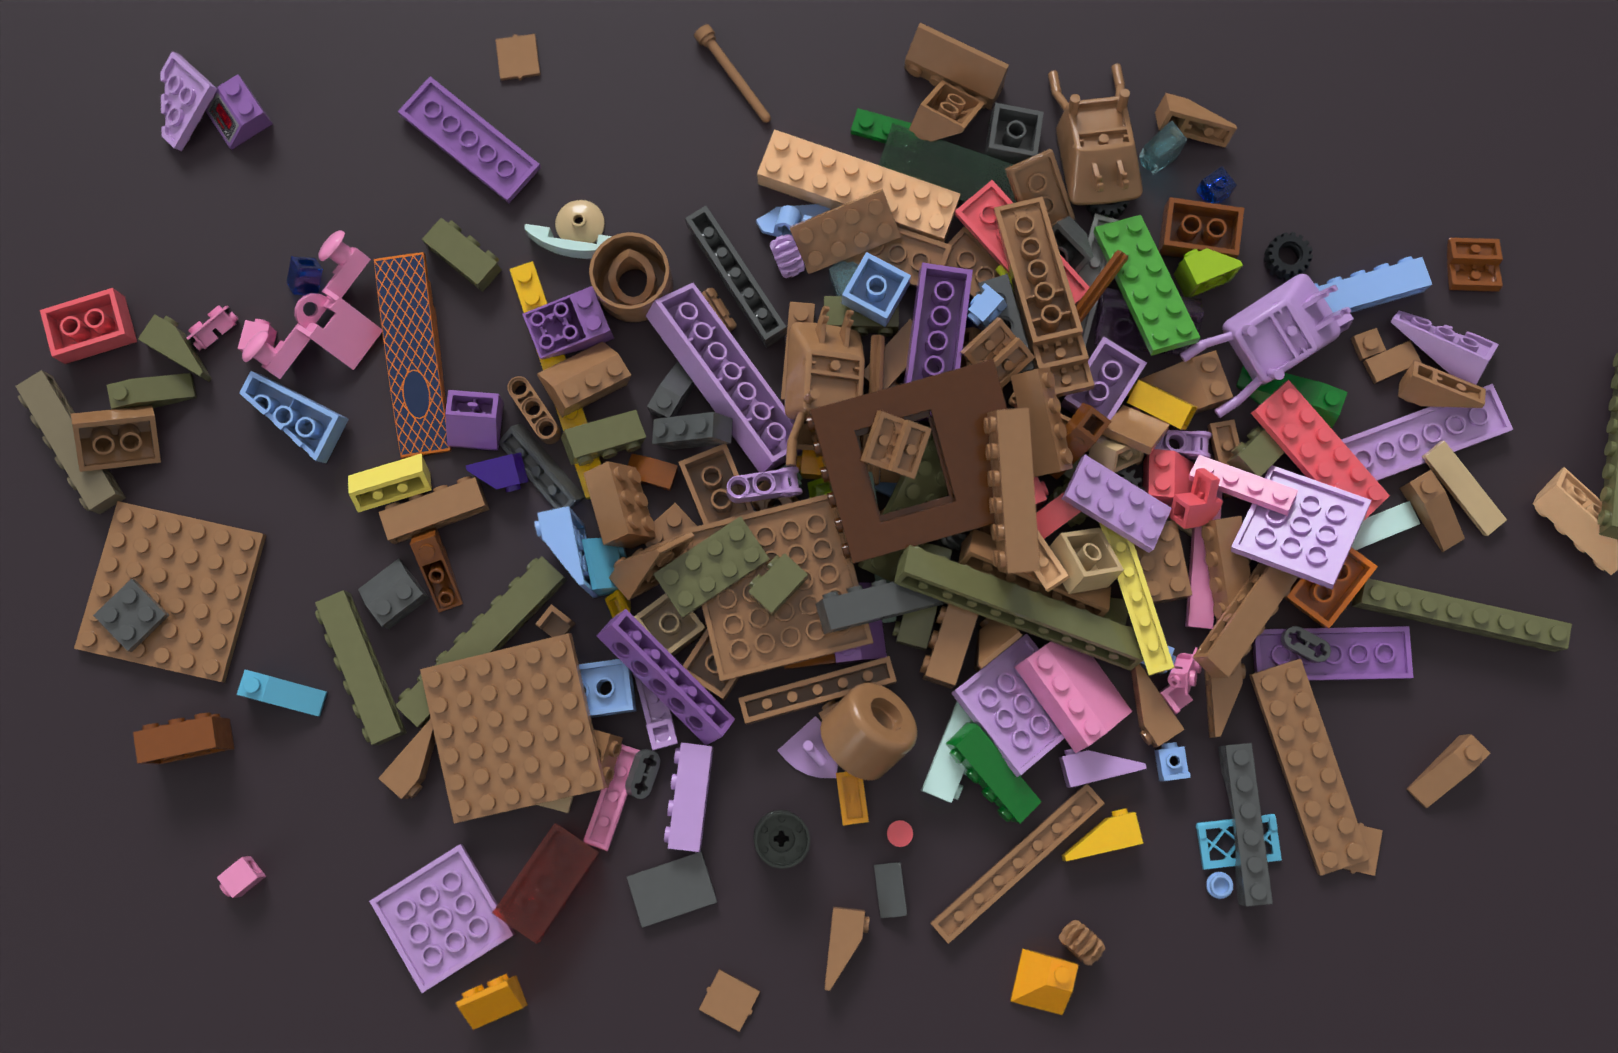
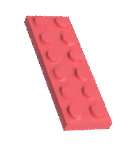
[954,180,1089,305]
[1251,380,1390,521]

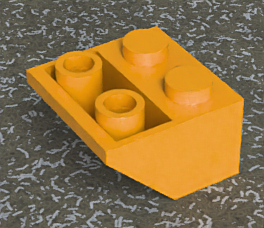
[456,973,528,1030]

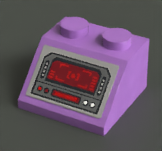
[205,74,273,150]

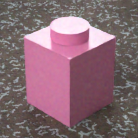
[238,319,277,352]
[217,856,266,898]

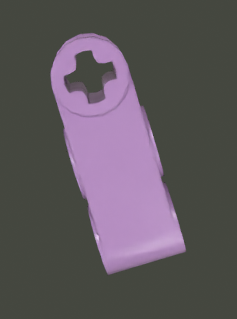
[1144,430,1211,460]
[727,467,803,503]

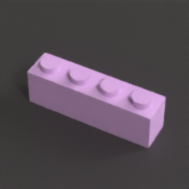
[664,743,714,852]

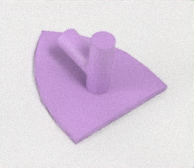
[777,716,838,778]

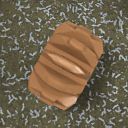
[1059,920,1105,965]

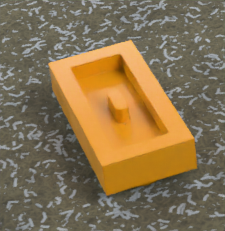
[836,772,869,825]

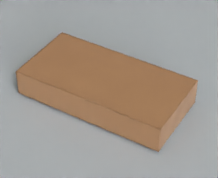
[1363,340,1422,384]

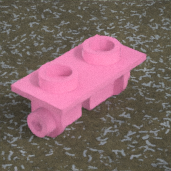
[187,305,238,351]
[1168,647,1202,696]

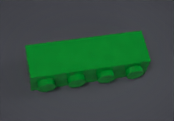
[945,722,1042,824]

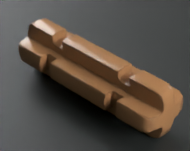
[702,288,737,332]

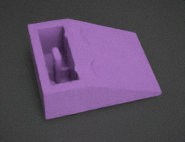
[522,286,614,360]

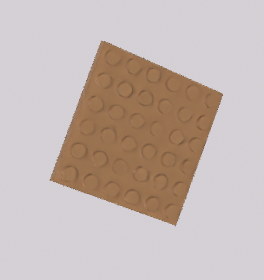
[684,494,873,682]
[74,501,266,683]
[420,633,607,823]

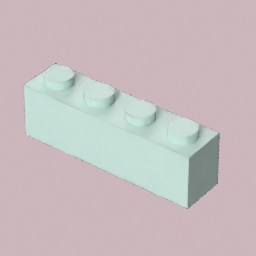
[921,701,975,803]

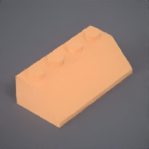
[1533,467,1618,575]

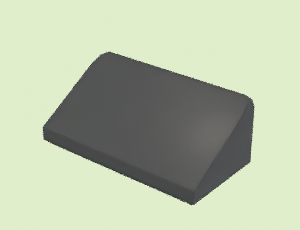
[874,862,907,918]

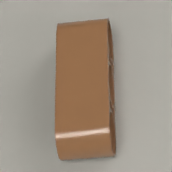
[507,376,561,444]

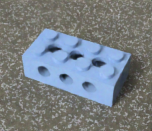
[579,659,637,718]

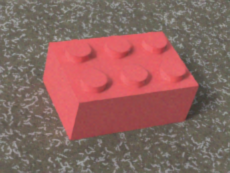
[40,288,137,364]

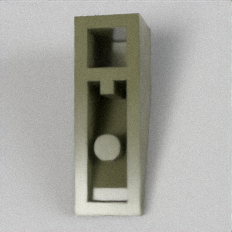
[138,314,212,382]
[107,373,197,409]

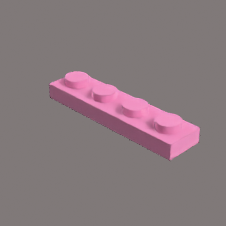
[1189,455,1298,516]

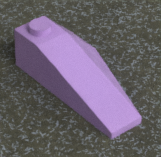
[1391,310,1499,385]

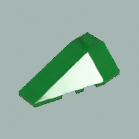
[1236,365,1348,429]

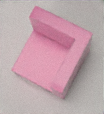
[1159,684,1193,715]

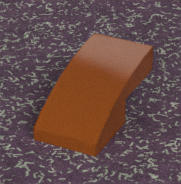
[627,454,679,491]

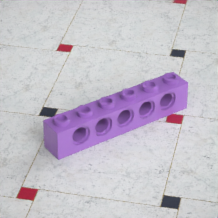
[597,609,735,745]

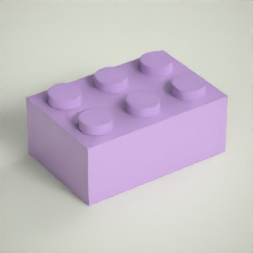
[1061,336,1147,420]

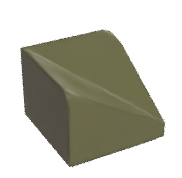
[1103,597,1128,625]

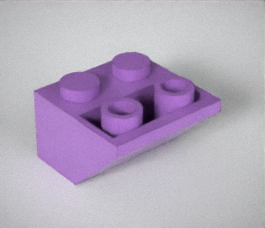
[445,390,504,451]

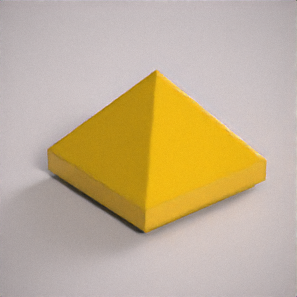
[605,589,631,618]

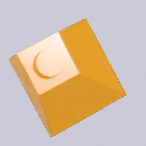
[1010,948,1078,1015]

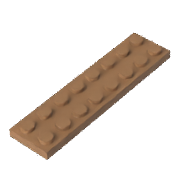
[1249,658,1370,876]

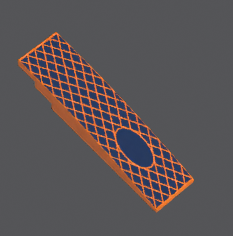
[374,252,452,459]

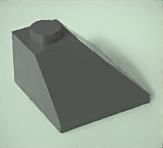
[1052,216,1094,273]

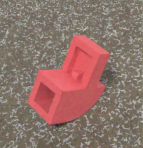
[1169,468,1223,529]

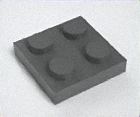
[93,579,169,652]

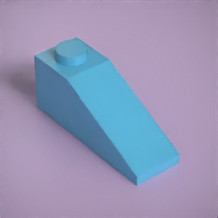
[237,670,328,717]

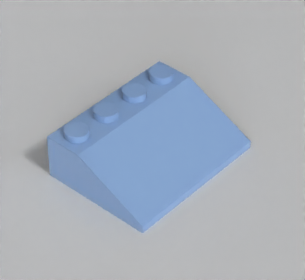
[535,506,598,598]

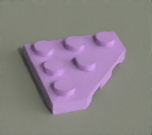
[160,51,217,151]

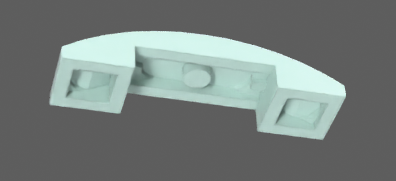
[524,224,612,259]
[1352,501,1420,550]

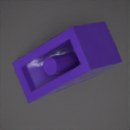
[466,453,528,492]

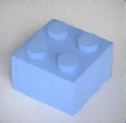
[842,252,911,327]

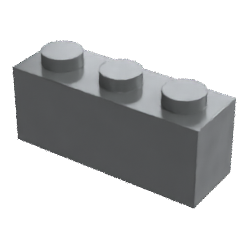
[652,412,732,450]

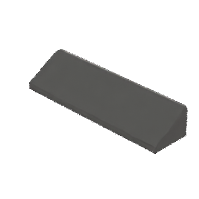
[499,424,585,509]

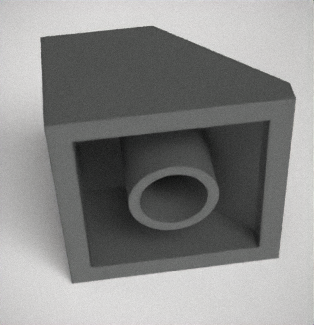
[358,558,430,629]

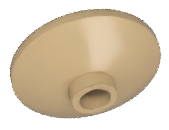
[555,200,605,243]

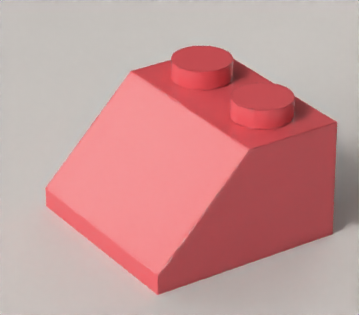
[1143,449,1194,507]

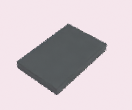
[627,851,718,928]

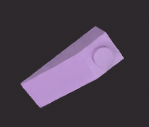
[1059,749,1147,788]

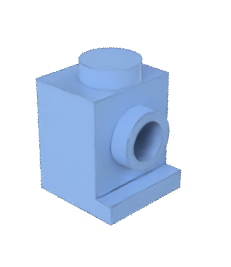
[967,283,1007,327]
[1154,742,1191,781]

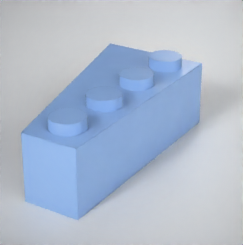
[240,371,349,463]

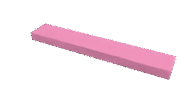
[1185,491,1222,629]

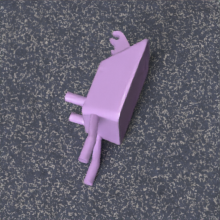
[1180,274,1351,418]

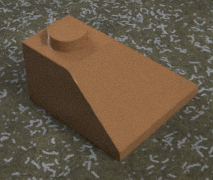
[974,618,1023,672]

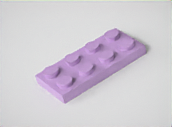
[1062,455,1172,553]

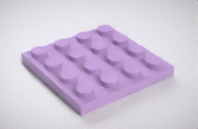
[1231,465,1371,589]
[951,634,1064,777]
[369,844,515,993]

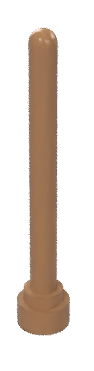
[694,24,771,123]

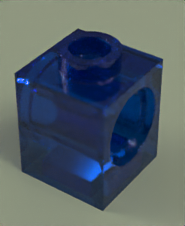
[1196,166,1237,204]

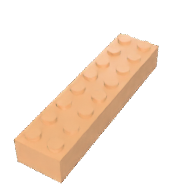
[757,129,961,242]

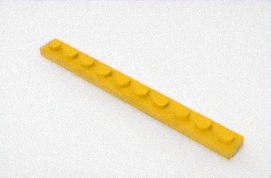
[509,261,601,500]

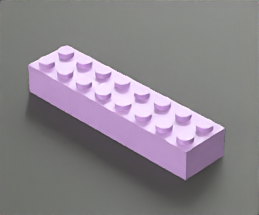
[646,283,802,472]

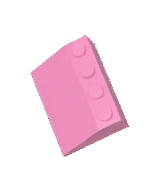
[1015,642,1133,753]

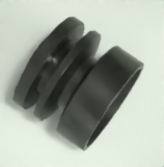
[753,810,810,869]

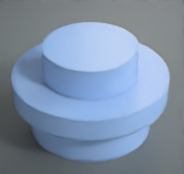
[1206,872,1233,899]

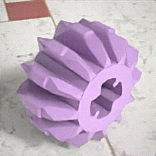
[770,234,805,278]

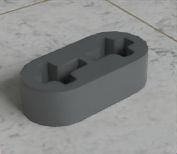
[1281,626,1331,663]
[625,749,661,799]

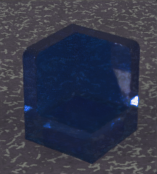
[287,256,323,295]

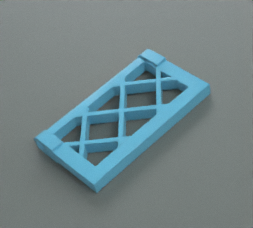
[1196,814,1282,869]

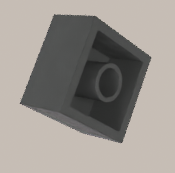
[984,103,1044,166]

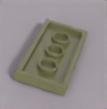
[653,516,770,618]

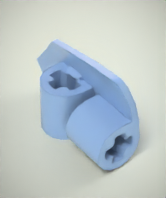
[756,204,830,237]

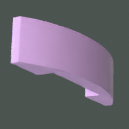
[633,673,678,751]

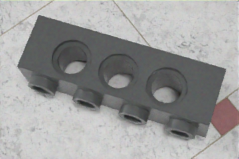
[976,274,1035,383]

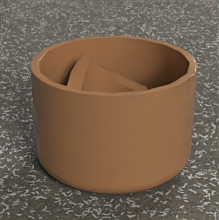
[589,232,673,322]
[820,683,917,780]

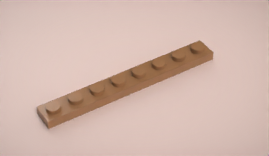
[930,783,1105,944]

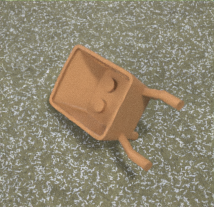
[1048,64,1143,205]
[785,306,865,467]

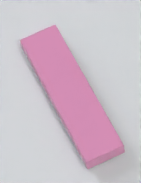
[583,744,640,851]

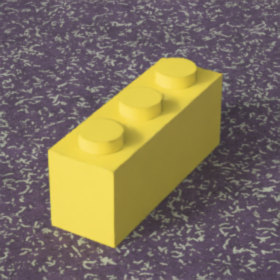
[348,453,432,513]

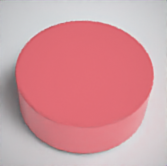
[887,820,913,847]

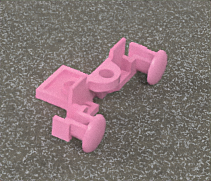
[242,230,382,379]

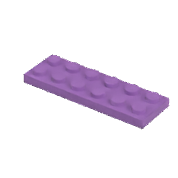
[398,76,541,203]
[1253,626,1413,681]

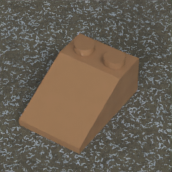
[1139,350,1233,423]
[609,532,694,600]

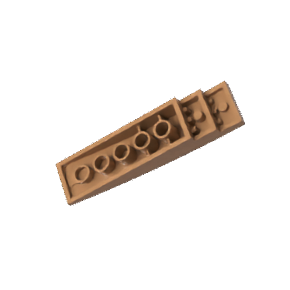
[994,196,1095,397]

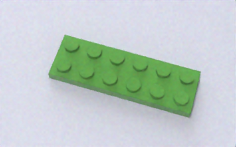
[1093,215,1200,356]

